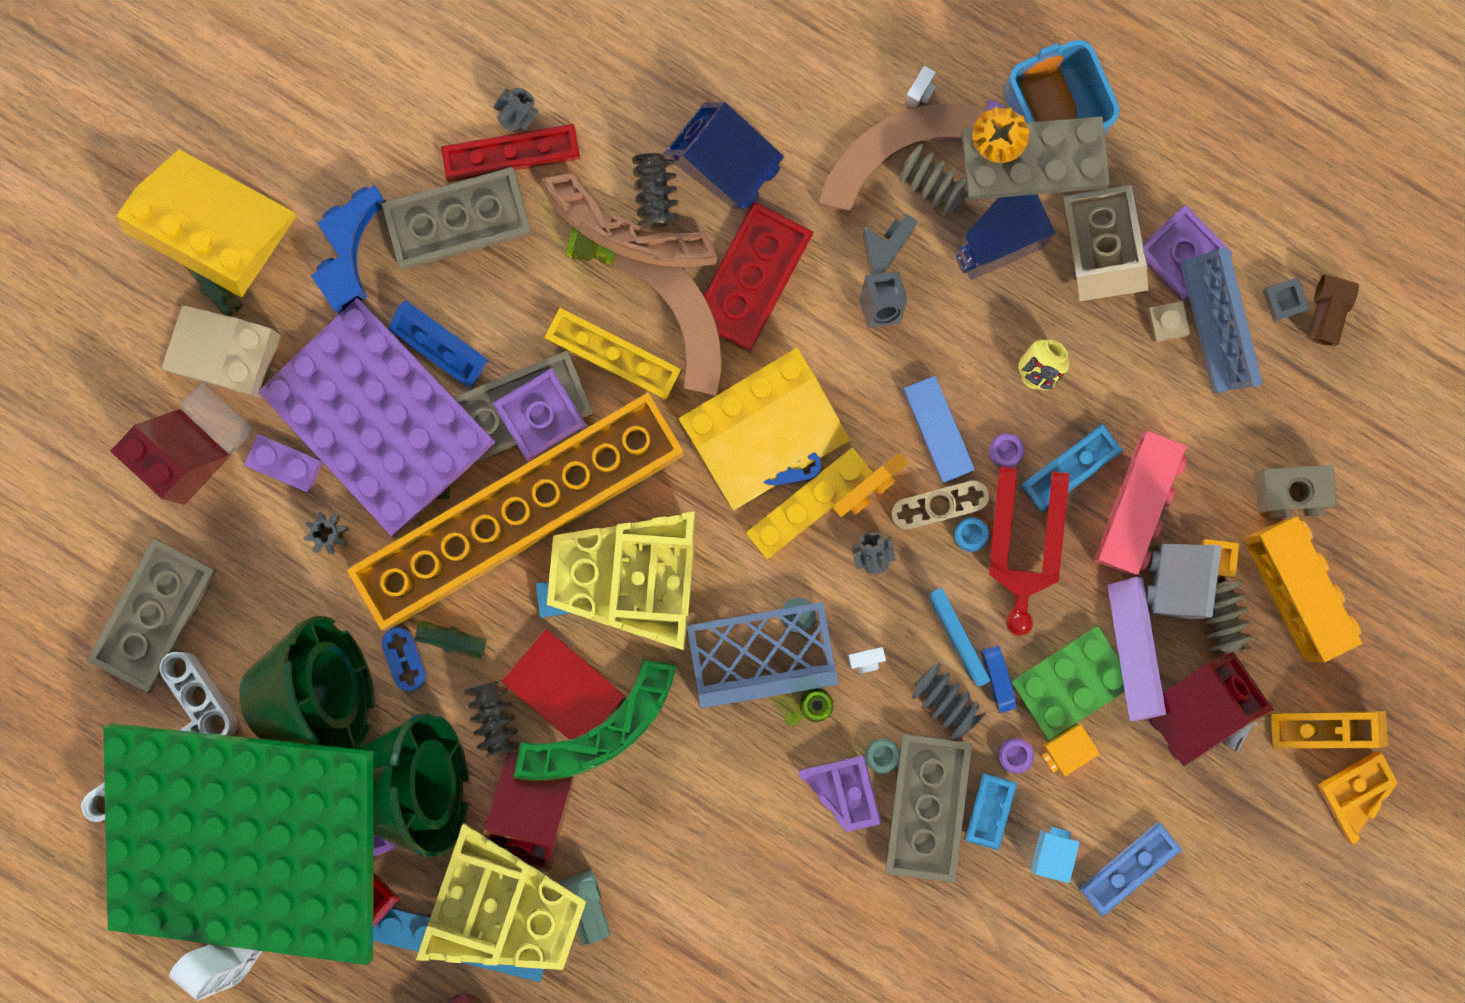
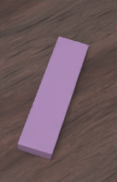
[1107,577,1166,721]

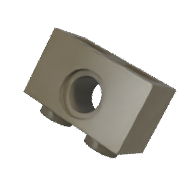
[1255,465,1337,519]

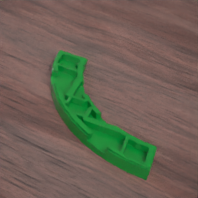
[514,659,677,781]

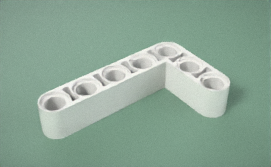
[82,652,238,822]
[169,944,262,1001]

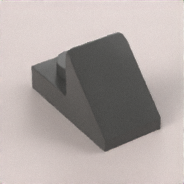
[862,214,918,275]

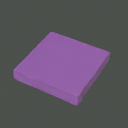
[1143,204,1233,301]
[493,368,588,463]

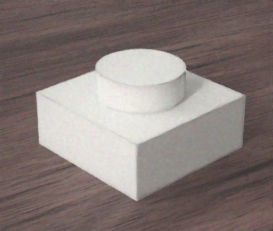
[904,66,937,108]
[847,647,886,674]

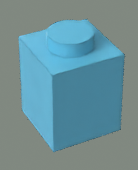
[1030,826,1080,883]

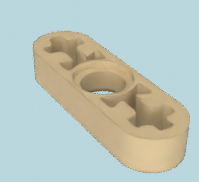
[890,481,989,530]

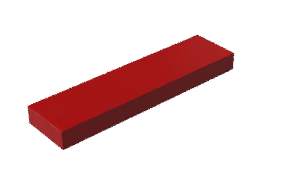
[441,124,581,182]

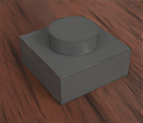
[1262,277,1309,322]

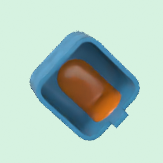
[1003,40,1120,136]

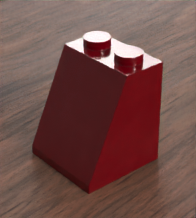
[110,409,231,505]
[1149,652,1274,767]
[483,752,575,870]

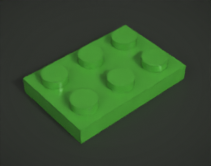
[1010,626,1125,741]

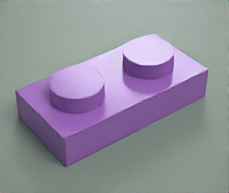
[244,434,323,493]

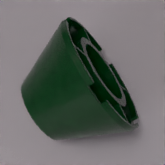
[239,616,374,749]
[358,713,469,857]

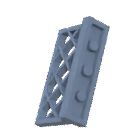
[1180,247,1263,394]
[687,602,838,709]

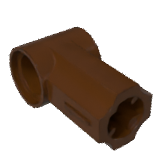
[1307,274,1359,347]

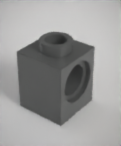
[859,272,907,328]

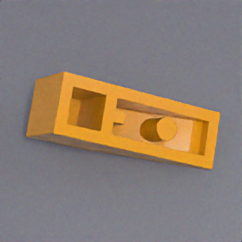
[1271,711,1388,749]

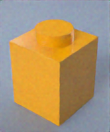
[1041,723,1100,777]

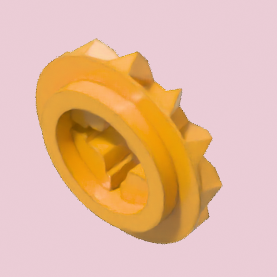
[972,106,1029,163]

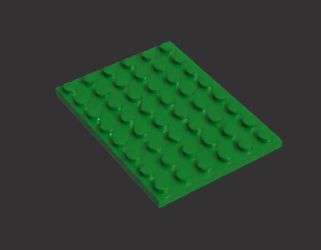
[103,723,373,965]

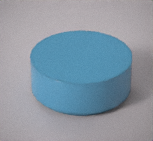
[954,517,989,552]

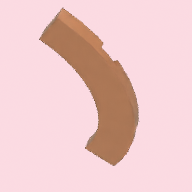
[818,103,983,214]
[541,173,718,267]
[612,253,723,397]

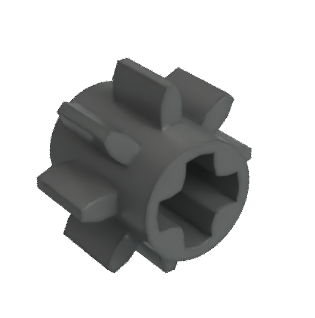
[493,88,539,130]
[304,512,349,555]
[852,531,896,574]

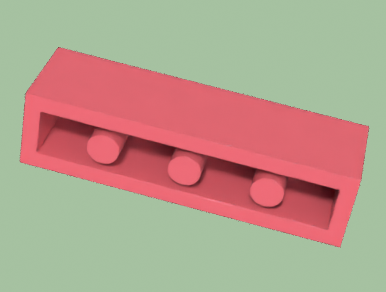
[1093,431,1187,576]

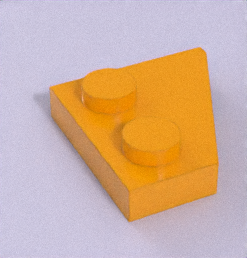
[832,453,909,517]
[1317,750,1398,845]

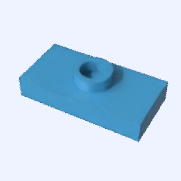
[964,773,1017,851]

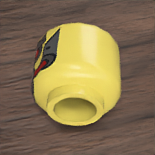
[1018,339,1070,390]

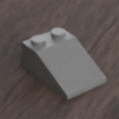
[1145,544,1221,620]

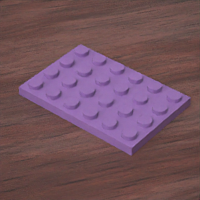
[259,298,495,538]

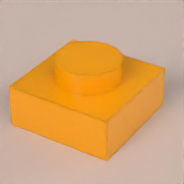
[1201,539,1239,578]

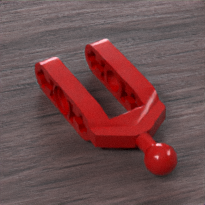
[989,466,1070,636]

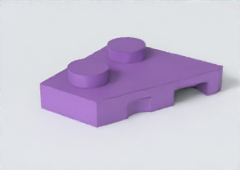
[798,755,882,832]

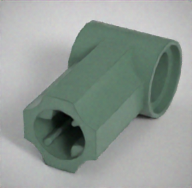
[558,869,611,946]

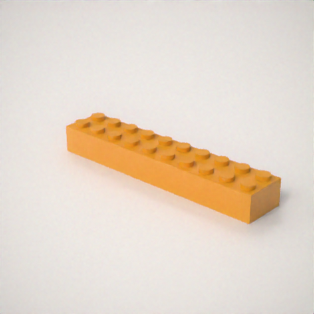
[346,392,685,631]

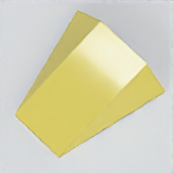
[547,511,695,651]
[416,823,586,970]

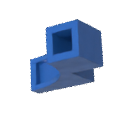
[311,185,386,314]

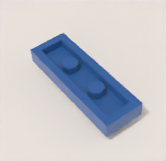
[388,300,488,389]

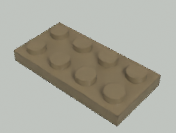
[961,116,1110,200]
[381,167,532,271]
[453,350,594,466]
[87,538,217,693]
[885,734,972,883]

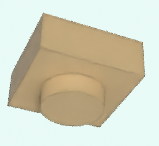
[1147,301,1190,343]

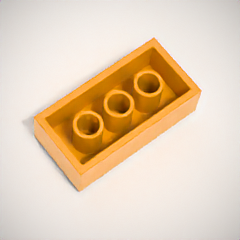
[1242,516,1363,663]

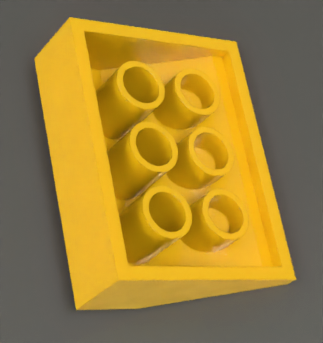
[116,149,297,297]
[679,348,850,511]

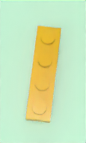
[544,308,682,401]
[746,447,873,560]

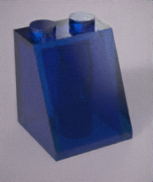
[662,102,785,210]
[955,194,1055,280]

